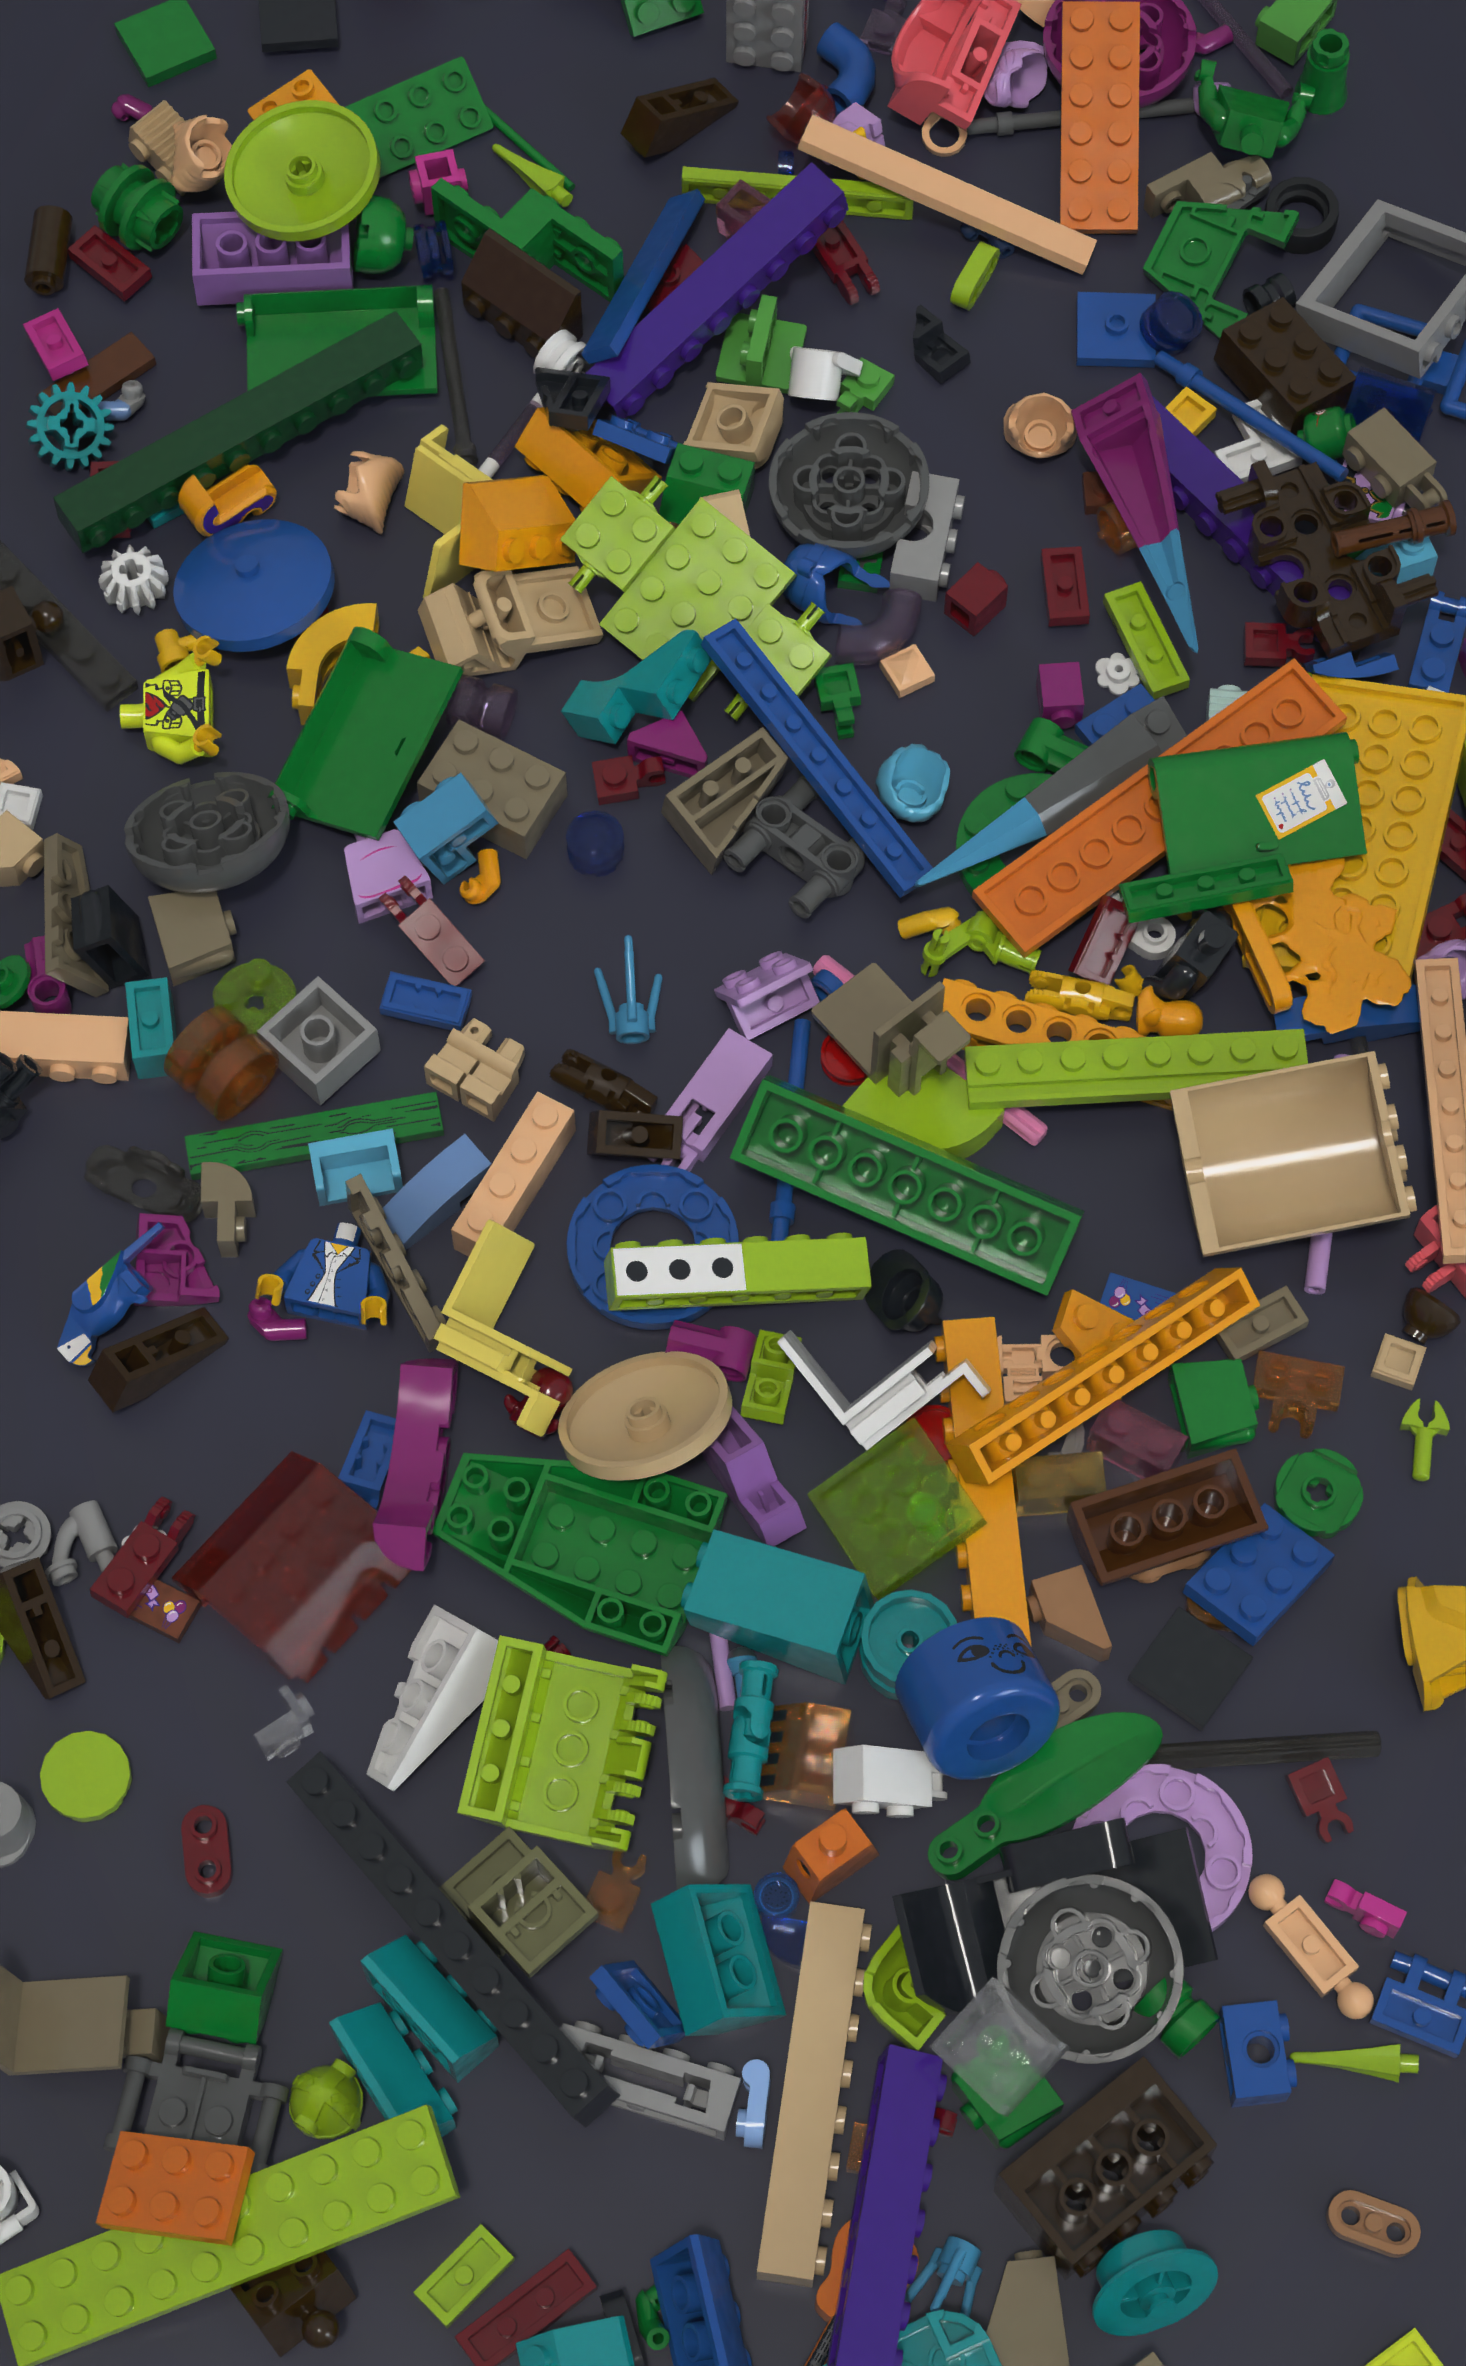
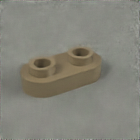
[1051,1669,1101,1730]

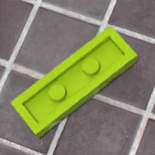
[1103,581,1190,699]

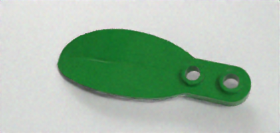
[928,1712,1163,1880]

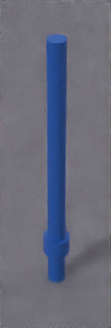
[1154,351,1349,482]
[769,1019,811,1241]

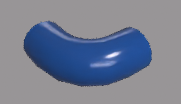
[816,22,876,116]

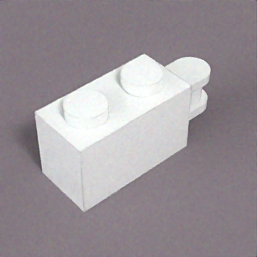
[833,1745,947,1818]

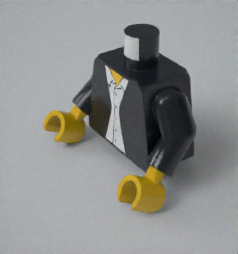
[1114,907,1239,1001]

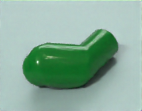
[635,2285,670,2350]

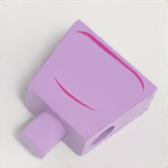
[344,829,433,924]

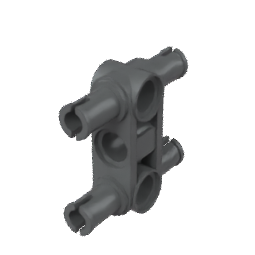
[723,776,867,919]

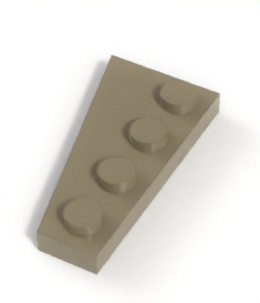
[44,833,109,997]
[345,1174,446,1353]

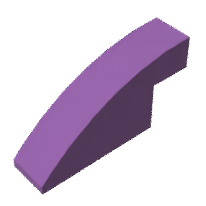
[701,1406,807,1546]

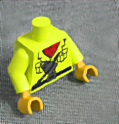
[120,635,222,764]

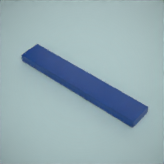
[581,189,705,364]

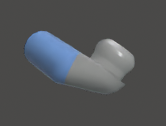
[91,380,145,421]

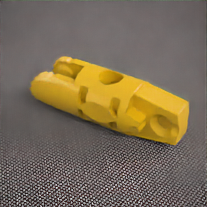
[1024,970,1135,1021]

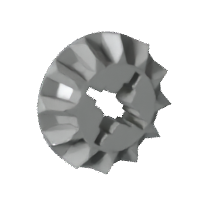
[0,1501,52,1567]

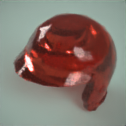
[766,73,836,144]

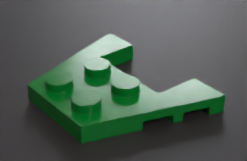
[1143,201,1299,340]

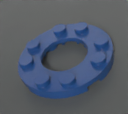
[567,1164,739,1330]

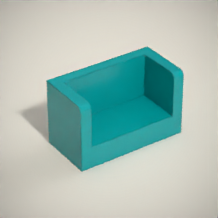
[125,977,180,1079]

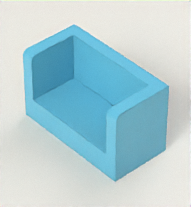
[308,1128,403,1206]

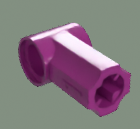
[24,935,72,1014]
[665,1320,757,1382]

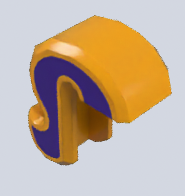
[178,465,277,537]

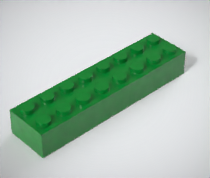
[730,1075,1085,1296]

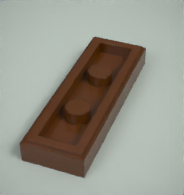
[36,331,157,427]

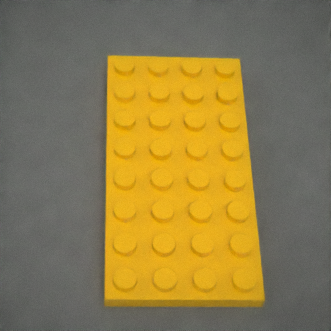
[1242,674,1466,979]

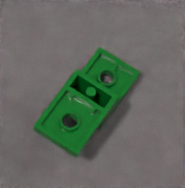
[431,178,624,302]

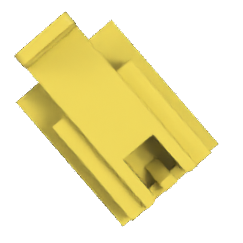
[404,424,493,599]
[433,1219,573,1437]

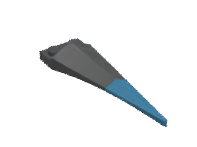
[915,696,1187,887]

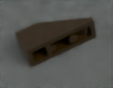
[620,77,739,158]
[88,1307,229,1413]
[0,1557,86,1700]

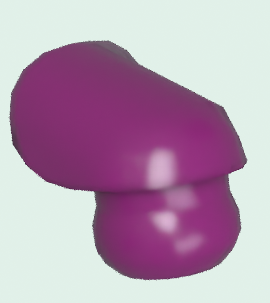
[1195,25,1233,55]
[111,94,153,121]
[247,1297,307,1341]

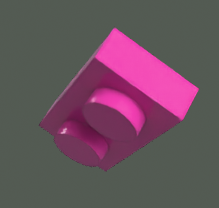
[23,308,89,381]

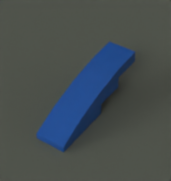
[1274,984,1420,1044]
[309,1410,396,1591]

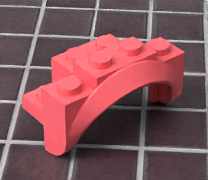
[887,0,1022,130]

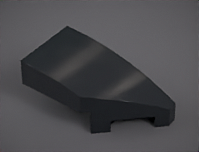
[913,305,971,384]

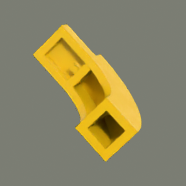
[286,603,380,725]

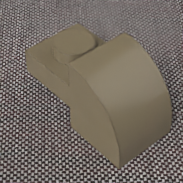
[201,1162,256,1258]

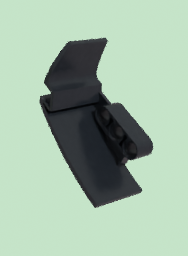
[892,1818,1218,2016]

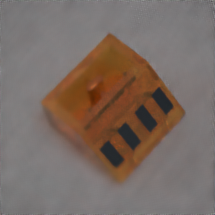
[760,1702,851,1811]

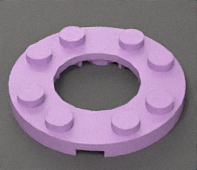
[1072,1764,1253,1932]

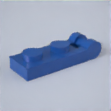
[1408,591,1466,693]

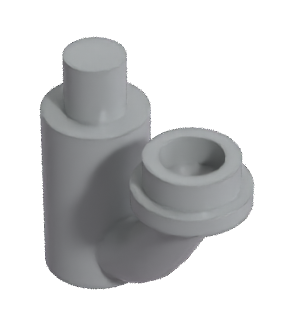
[45,1500,118,1586]

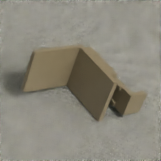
[811,963,971,1097]
[0,1965,171,2076]

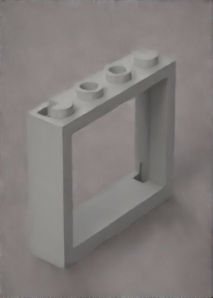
[1296,199,1466,379]

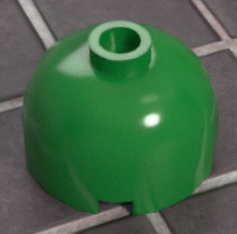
[353,195,414,274]

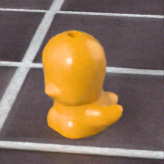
[1136,985,1203,1036]

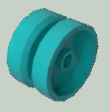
[859,1589,957,1700]

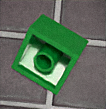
[659,443,755,529]
[166,1931,283,2045]

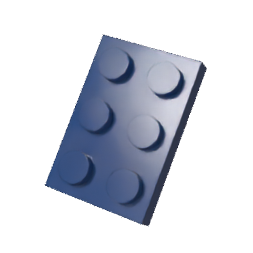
[1183,1503,1335,1646]

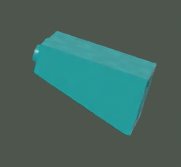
[681,1529,874,1685]

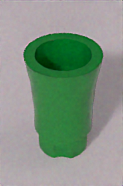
[1294,28,1350,115]

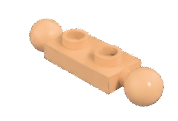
[1248,1874,1374,2019]

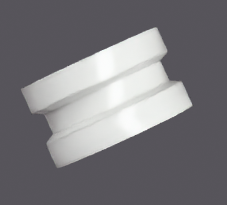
[533,329,590,374]

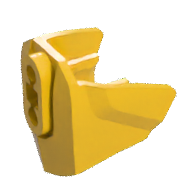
[1397,1577,1466,1711]

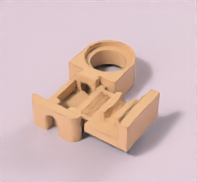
[997,1335,1069,1405]

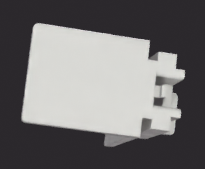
[777,1330,991,1450]

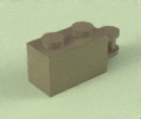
[1342,407,1448,510]

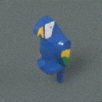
[57,1222,165,1367]

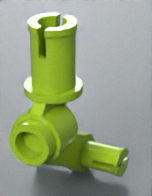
[921,911,1042,977]

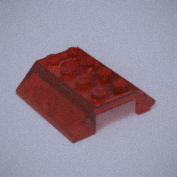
[171,1451,412,1683]

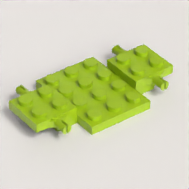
[560,475,832,721]

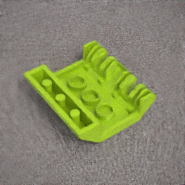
[457,1635,668,1852]

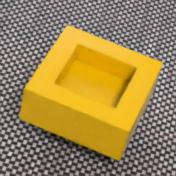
[1165,386,1217,436]

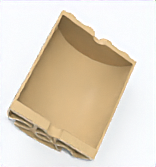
[1170,1051,1417,1257]

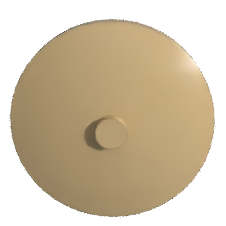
[558,1351,732,1481]

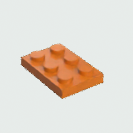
[96,2131,255,2246]

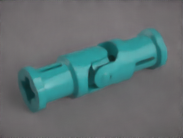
[723,1660,779,1802]

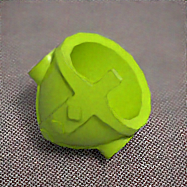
[289,2058,363,2139]

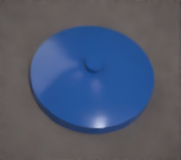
[173,519,335,652]

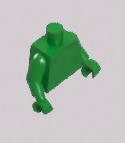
[1194,59,1316,158]

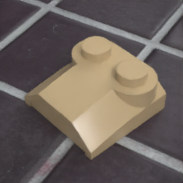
[683,382,784,469]

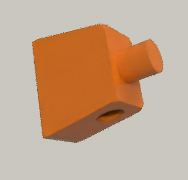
[783,1808,879,1905]

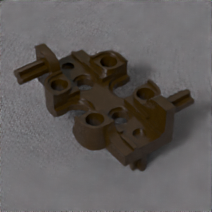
[1215,460,1439,661]

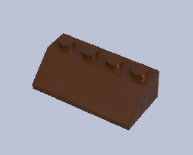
[1066,1448,1269,1586]

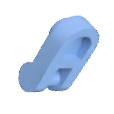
[736,2059,771,2149]

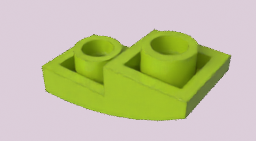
[741,1329,802,1425]

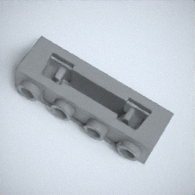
[562,2021,741,2141]

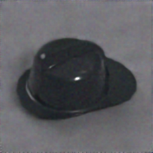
[865,1249,943,1332]

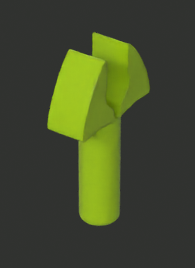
[1399,1398,1450,1482]

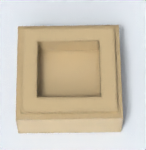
[1370,1333,1427,1391]

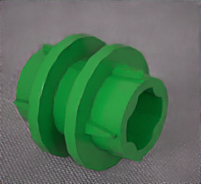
[91,163,183,252]

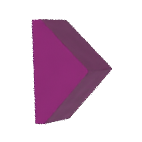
[627,710,708,778]

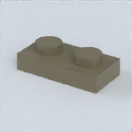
[1215,1285,1309,1361]

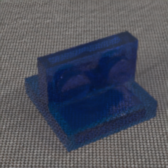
[1345,366,1437,443]

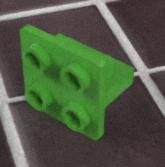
[716,294,807,394]

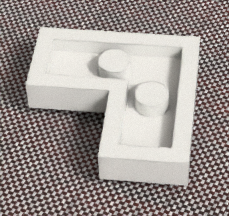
[1214,399,1303,483]

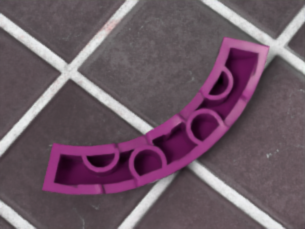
[373,1358,459,1571]

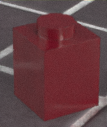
[944,562,1008,637]

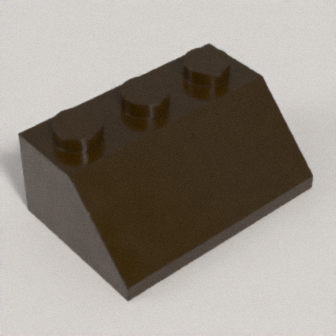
[461,228,583,359]

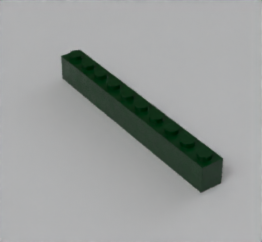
[53,311,423,553]

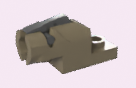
[1143,152,1272,219]

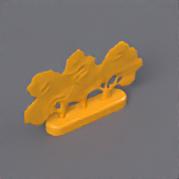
[1221,844,1412,1034]

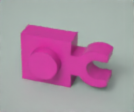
[1324,1879,1407,1939]

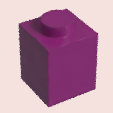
[1036,662,1084,729]

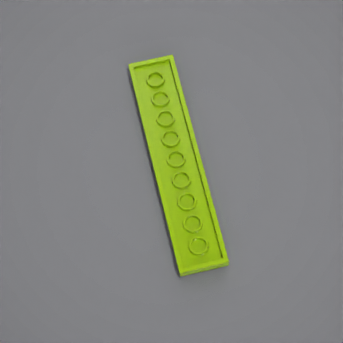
[0,2104,460,2366]

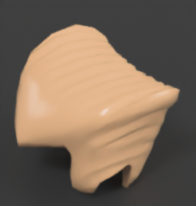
[170,115,232,192]
[1003,392,1077,458]
[334,451,405,535]

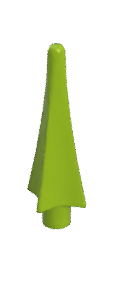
[492,144,573,207]
[1289,2044,1419,2082]

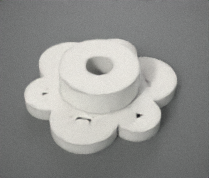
[1095,653,1139,696]

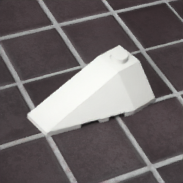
[366,1604,498,1791]

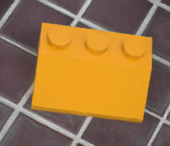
[514,407,662,512]
[459,475,576,572]

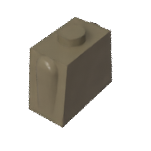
[148,891,237,987]

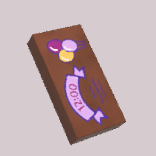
[102,1580,201,1643]

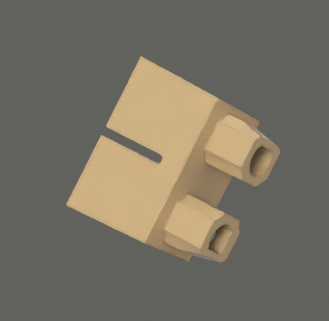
[424,1018,525,1122]

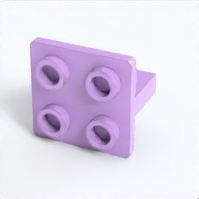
[714,951,820,1040]

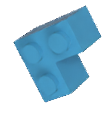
[393,772,498,885]

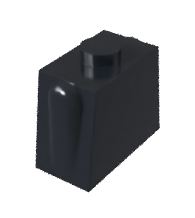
[71,885,149,989]

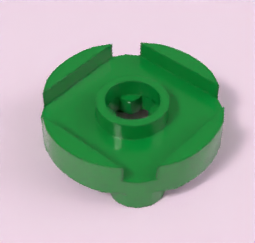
[1274,1448,1364,1539]

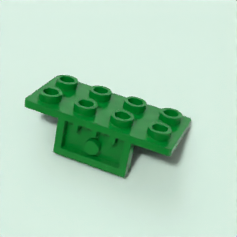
[345,57,493,179]

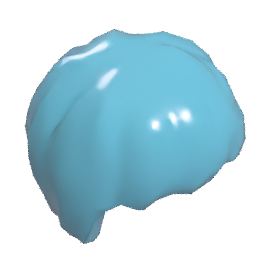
[875,744,950,822]

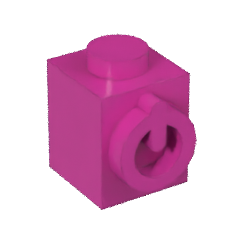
[408,149,468,215]

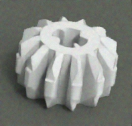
[99,544,169,616]

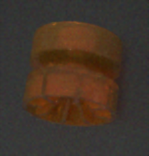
[164,1006,279,1121]

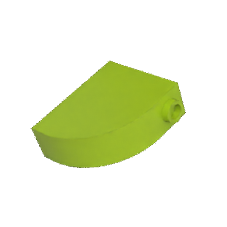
[842,1067,1005,1159]

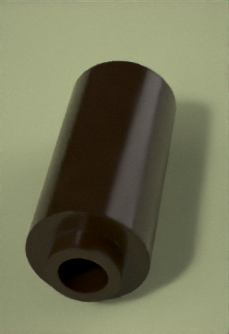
[24,205,73,295]

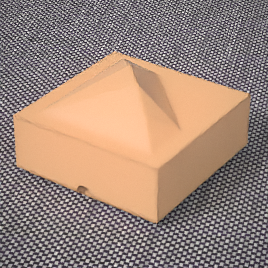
[879,644,935,698]

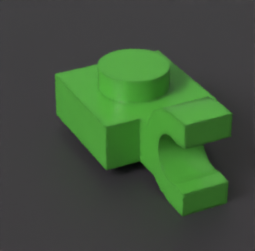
[836,357,895,413]

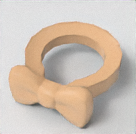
[921,112,967,157]

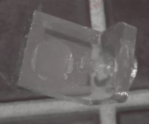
[254,1684,315,1761]

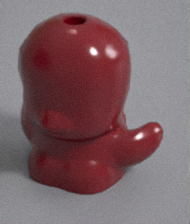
[504,1367,573,1440]

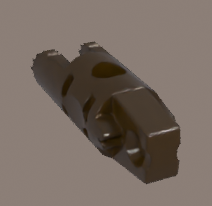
[549,1049,658,1114]

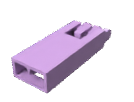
[647,1028,773,1172]

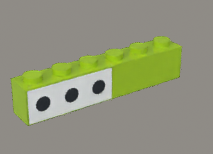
[604,1233,872,1311]

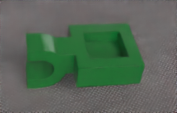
[814,663,861,740]

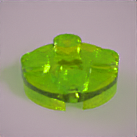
[213,958,297,1044]

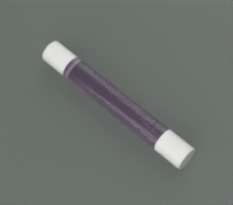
[478,392,543,478]

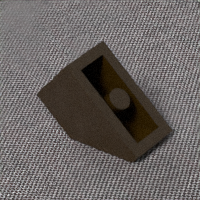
[587,1110,683,1159]

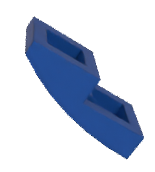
[1304,651,1399,678]

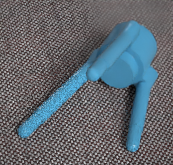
[594,935,663,1044]
[905,2236,983,2318]

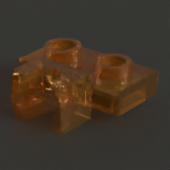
[1253,1350,1345,1439]

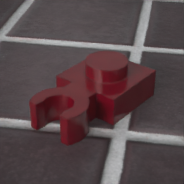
[1243,622,1315,667]
[1285,1757,1354,1844]

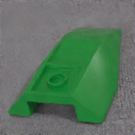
[432,1453,728,1657]

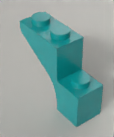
[561,630,712,744]

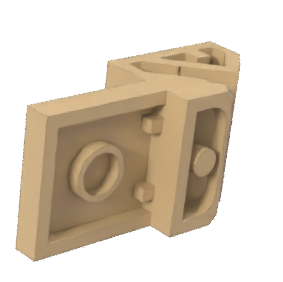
[417,566,603,678]

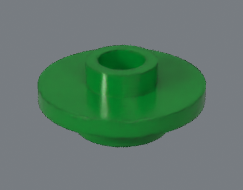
[0,955,31,1009]

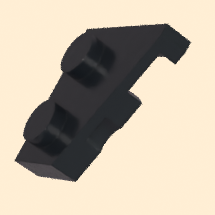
[535,367,610,431]

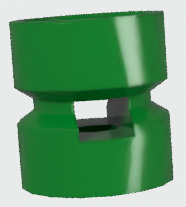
[1133,1977,1221,2059]

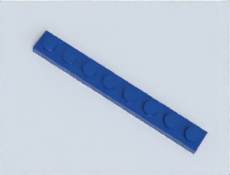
[701,618,933,898]

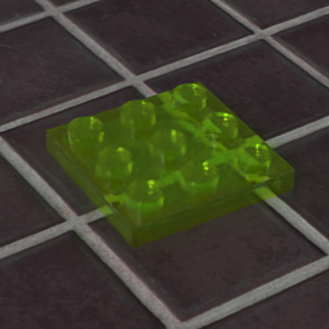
[807,1417,987,1600]

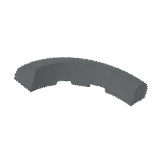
[660,1646,730,1890]

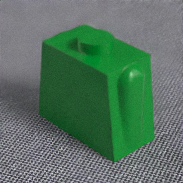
[1167,1359,1259,1459]
[951,2028,1064,2149]

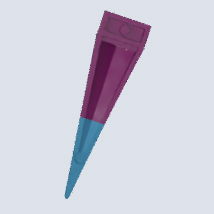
[1071,373,1199,653]

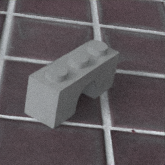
[889,471,965,602]

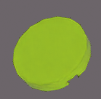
[40,1731,132,1823]

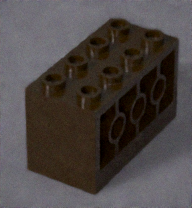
[994,2056,1218,2280]

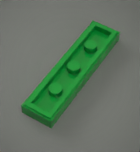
[1119,853,1293,923]

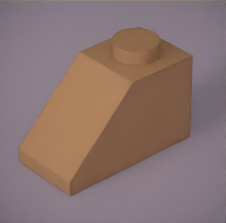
[1026,1565,1112,1662]

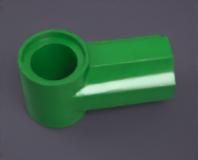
[1014,717,1088,773]

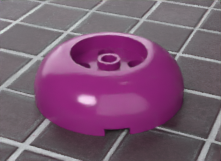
[1043,0,1196,108]

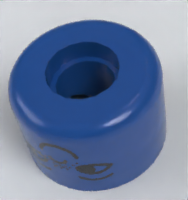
[895,1617,1060,1780]

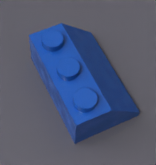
[650,2234,752,2366]

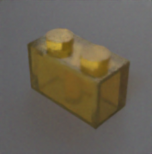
[1012,1451,1107,1517]

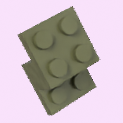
[441,1826,599,1979]

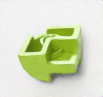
[863,1924,946,2051]

